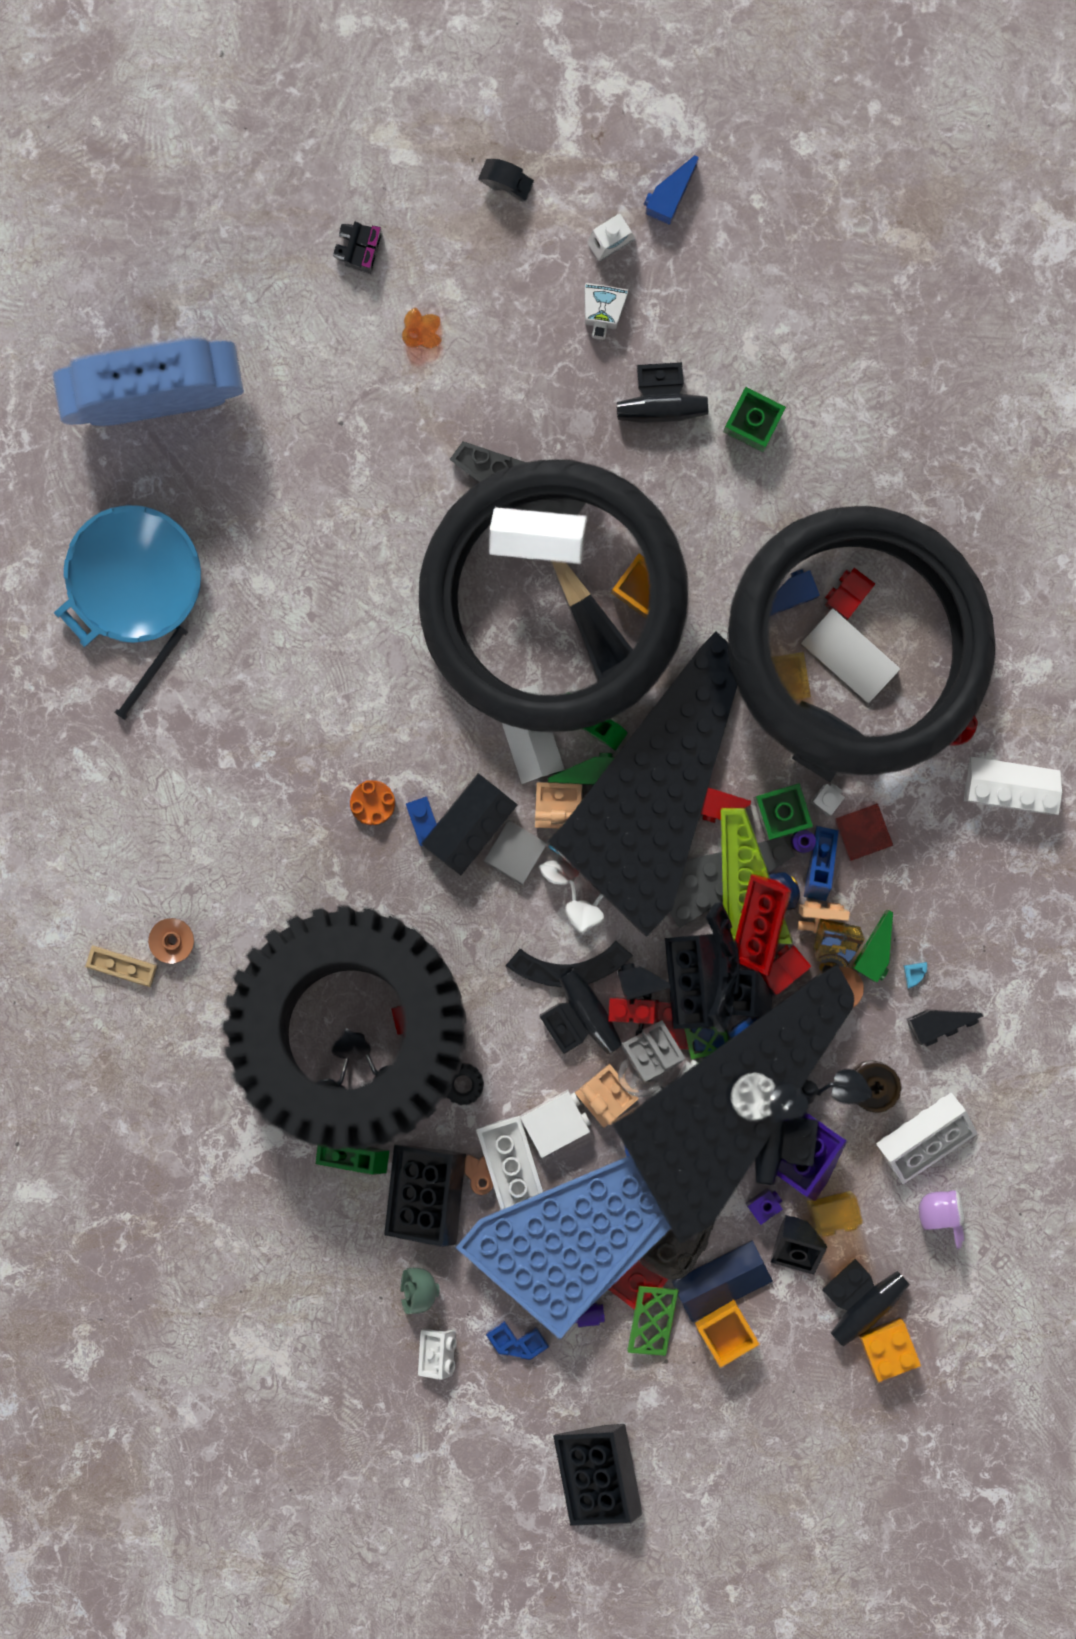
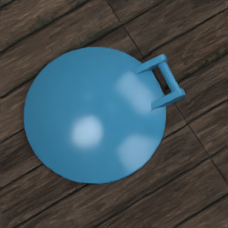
[54,505,201,647]

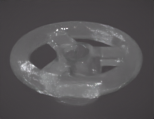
[618,1057,664,1097]

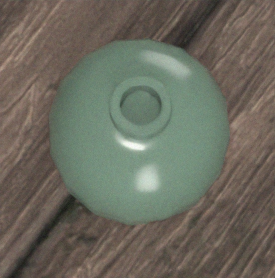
[400,1268,440,1314]

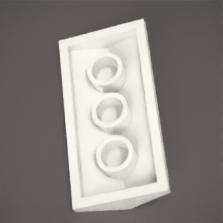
[490,508,586,564]
[502,685,565,784]
[476,1116,543,1210]

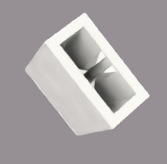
[520,1090,592,1158]

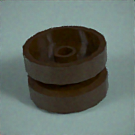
[853,1060,902,1113]

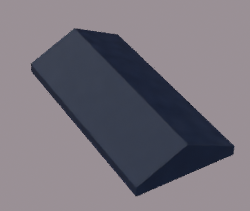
[671,1240,773,1322]

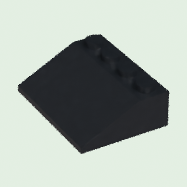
[384,1144,466,1247]
[553,1424,642,1526]

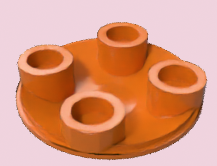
[350,780,395,825]

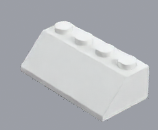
[963,757,1062,815]
[876,1093,978,1184]

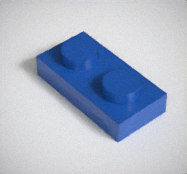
[406,796,437,846]

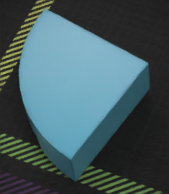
[903,962,927,988]

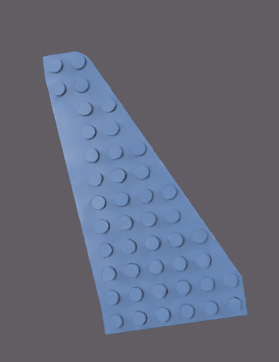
[456,1156,671,1339]

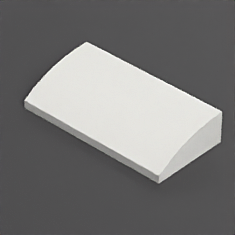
[801,608,900,704]

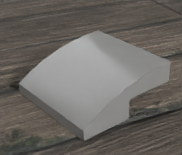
[484,820,547,885]
[621,1020,685,1084]

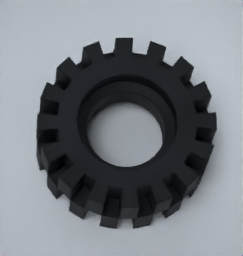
[447,1063,484,1106]

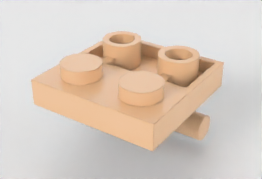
[535,782,582,829]
[797,901,850,934]
[575,1063,639,1128]

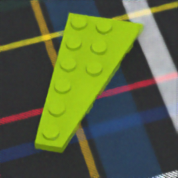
[721,808,793,944]

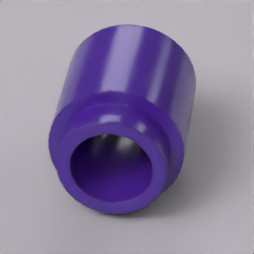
[790,830,816,853]
[575,1302,605,1328]

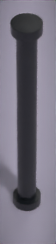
[114,626,188,720]

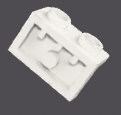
[418,1328,457,1380]

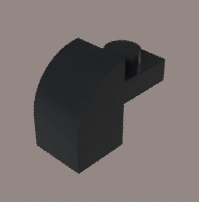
[478,159,534,201]

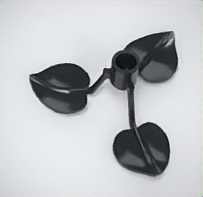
[316,1029,390,1088]
[770,1069,872,1122]

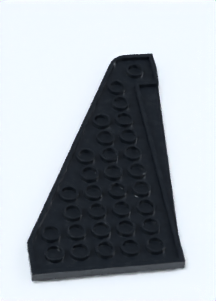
[547,631,737,937]
[611,964,854,1244]

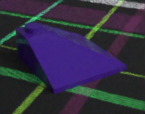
[777,1112,847,1201]

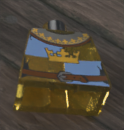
[814,918,865,972]

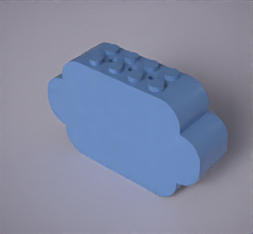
[53,338,244,426]

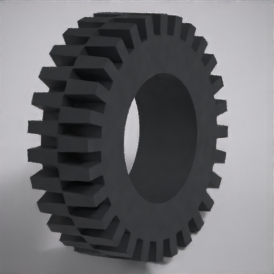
[222,906,467,1150]

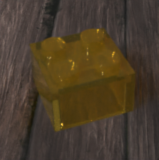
[772,652,811,701]
[806,1191,863,1237]

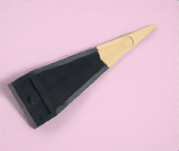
[551,561,633,681]

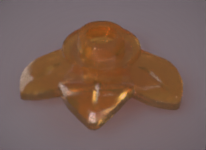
[402,308,442,349]

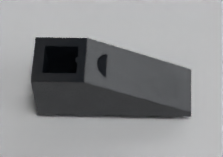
[907,1009,983,1047]

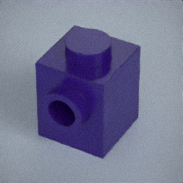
[745,1188,783,1225]

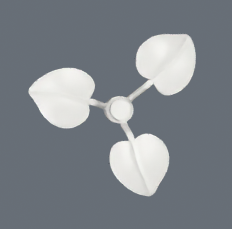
[538,860,604,933]

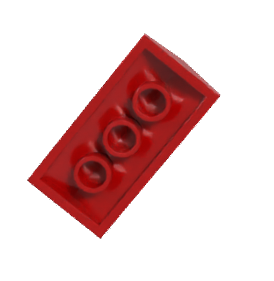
[735,874,791,976]

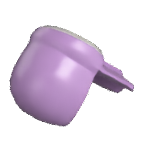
[919,1190,964,1249]

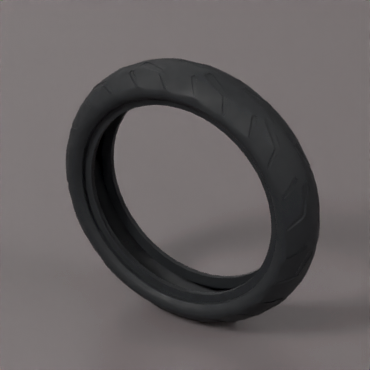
[419,459,688,732]
[728,506,996,775]

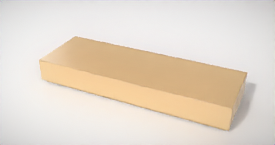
[85,945,158,987]

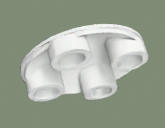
[732,1073,775,1120]

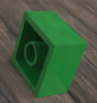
[723,387,786,452]
[753,783,813,840]

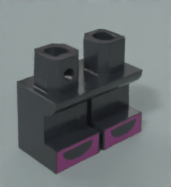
[333,221,382,274]

